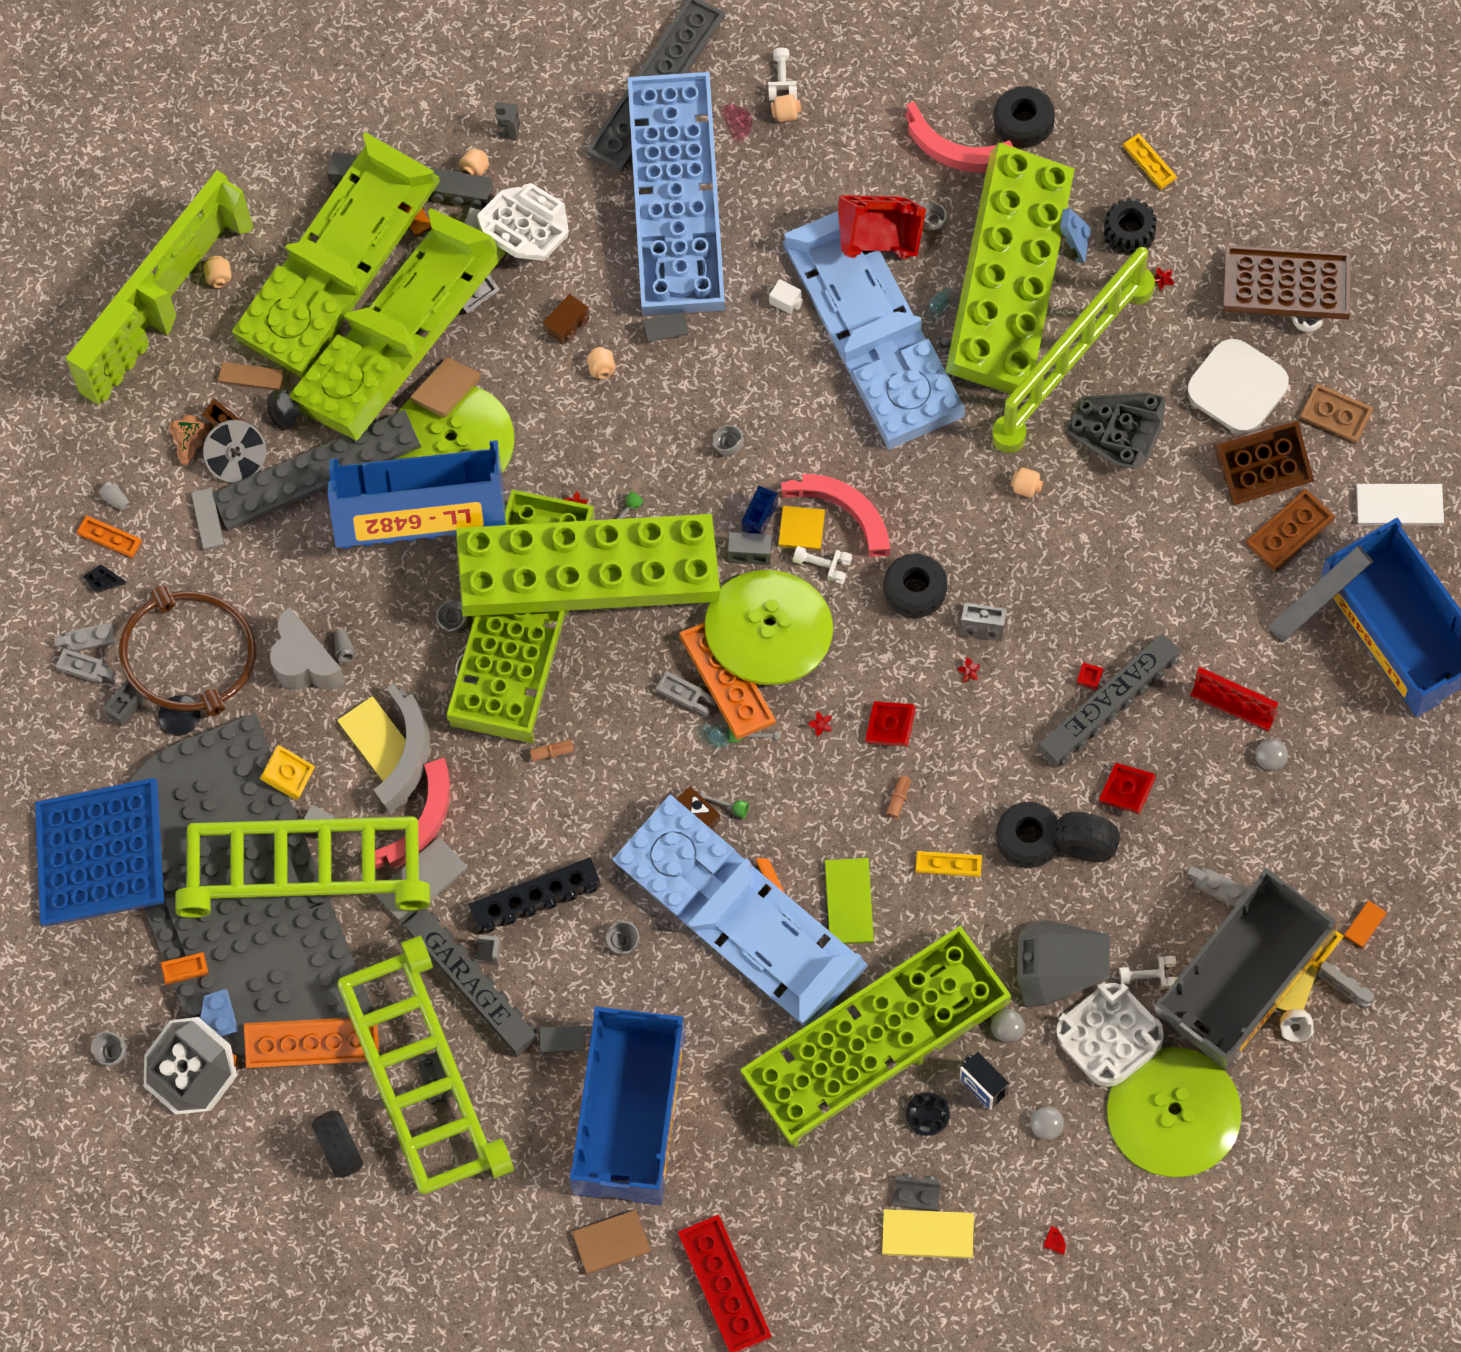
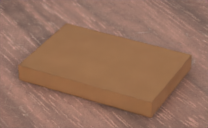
[410,357,481,418]
[1299,383,1374,444]
[572,1210,651,1274]

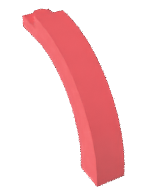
[905,101,1013,173]
[781,474,890,557]
[375,758,450,869]

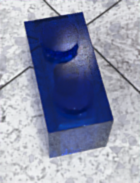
[741,485,778,534]

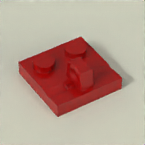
[865,701,916,747]
[1099,762,1156,815]

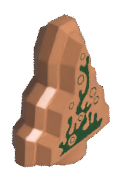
[169,415,211,465]

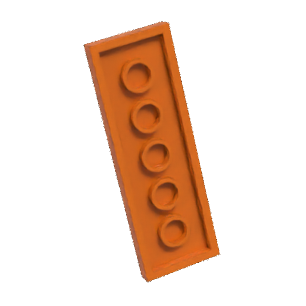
[679,622,776,740]
[244,1018,379,1068]

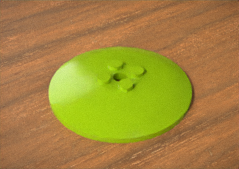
[393,386,514,473]
[705,570,833,685]
[1107,1047,1241,1178]

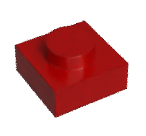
[1076,662,1104,690]

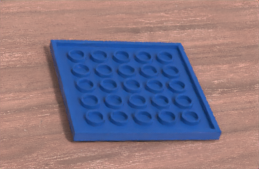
[35,778,164,927]

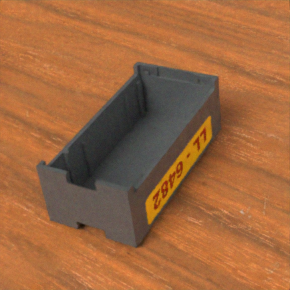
[1155,868,1337,1071]

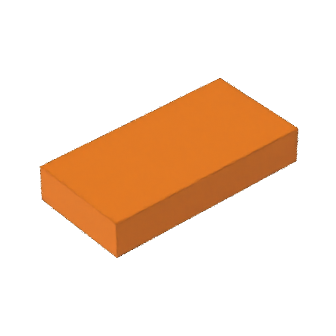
[1344,900,1387,949]
[161,952,209,985]

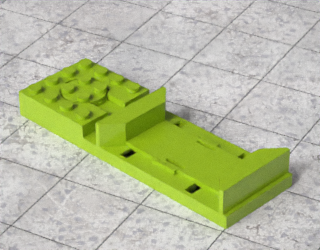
[232,132,440,378]
[65,170,253,405]
[289,208,505,441]
[447,489,595,744]
[740,926,1011,1148]

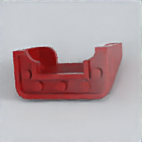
[838,195,926,259]

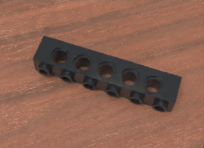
[468,857,601,934]

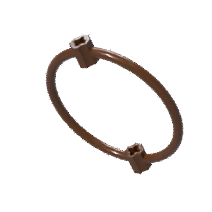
[119,585,256,717]

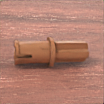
[530,740,574,762]
[886,776,911,819]

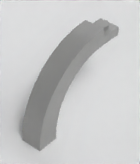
[373,683,430,813]

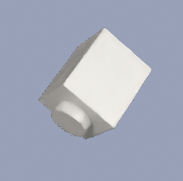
[769,279,803,314]

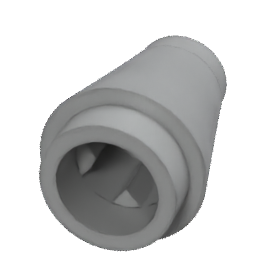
[99,481,130,511]
[333,630,356,663]

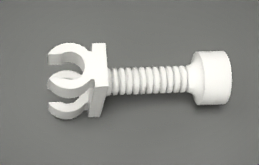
[768,48,797,101]
[793,546,852,584]
[1119,956,1178,989]

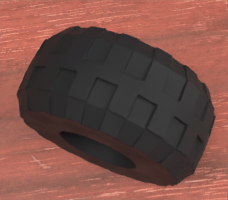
[994,86,1055,148]
[883,553,947,618]
[996,801,1058,868]
[1053,811,1120,863]
[311,1110,364,1178]

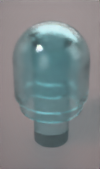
[928,287,951,314]
[702,723,729,748]

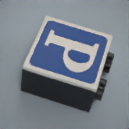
[960,1052,1009,1111]

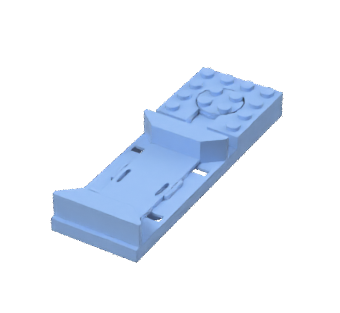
[628,72,725,316]
[783,211,965,450]
[612,795,868,1027]

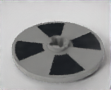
[203,420,266,482]

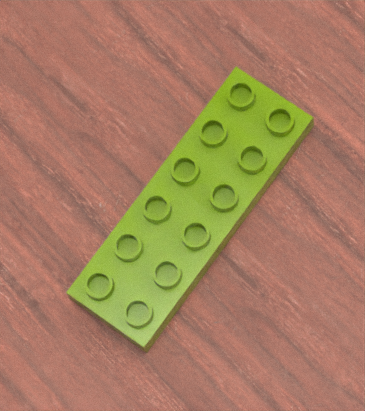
[945,142,1075,394]
[456,514,720,617]

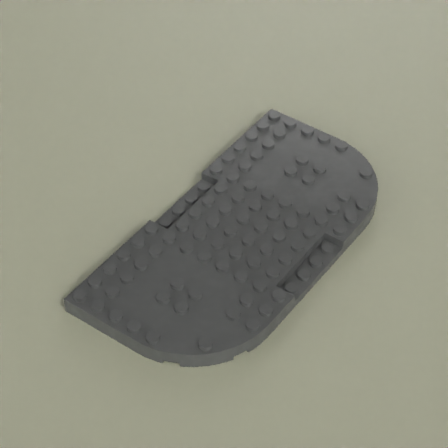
[129,713,374,1059]

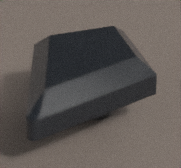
[84,565,126,593]

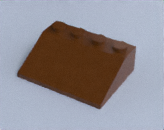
[1213,419,1314,505]

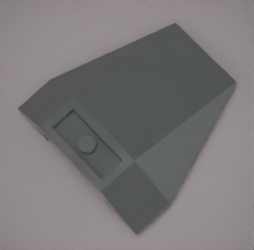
[1066,392,1166,469]
[1017,920,1110,1007]

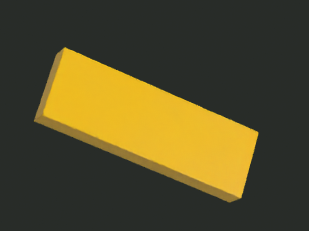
[1122,133,1177,190]
[915,851,982,878]

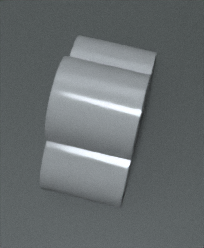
[270,607,346,690]

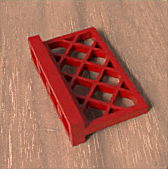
[1190,666,1279,732]

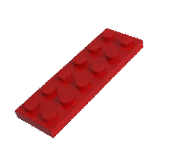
[678,1214,772,1352]

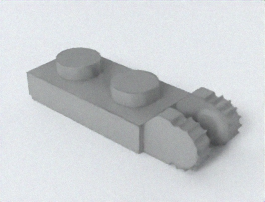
[655,671,716,716]
[1317,961,1375,1008]

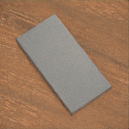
[374,837,468,925]

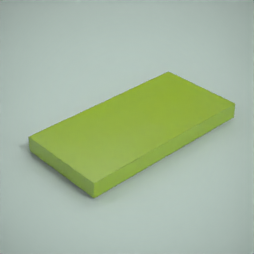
[825,858,874,945]

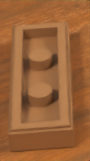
[218,362,284,390]

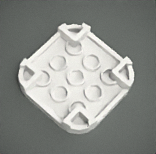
[1188,339,1289,436]
[1056,982,1164,1087]

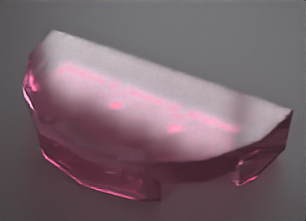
[725,104,752,141]

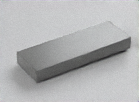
[191,488,225,551]

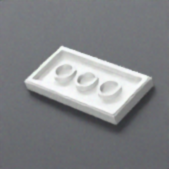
[1356,484,1444,525]

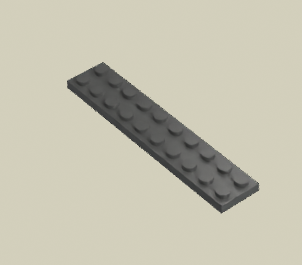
[586,0,725,173]
[212,410,421,531]

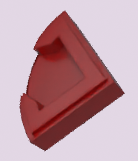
[1043,1225,1066,1255]

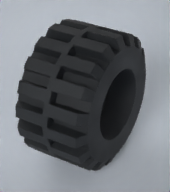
[1104,198,1157,256]

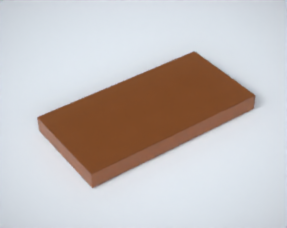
[1245,488,1336,572]

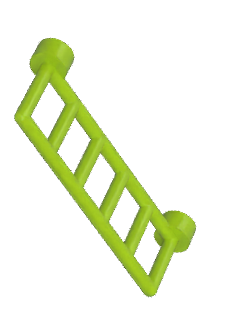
[992,247,1155,453]
[175,816,430,918]
[337,935,514,1194]

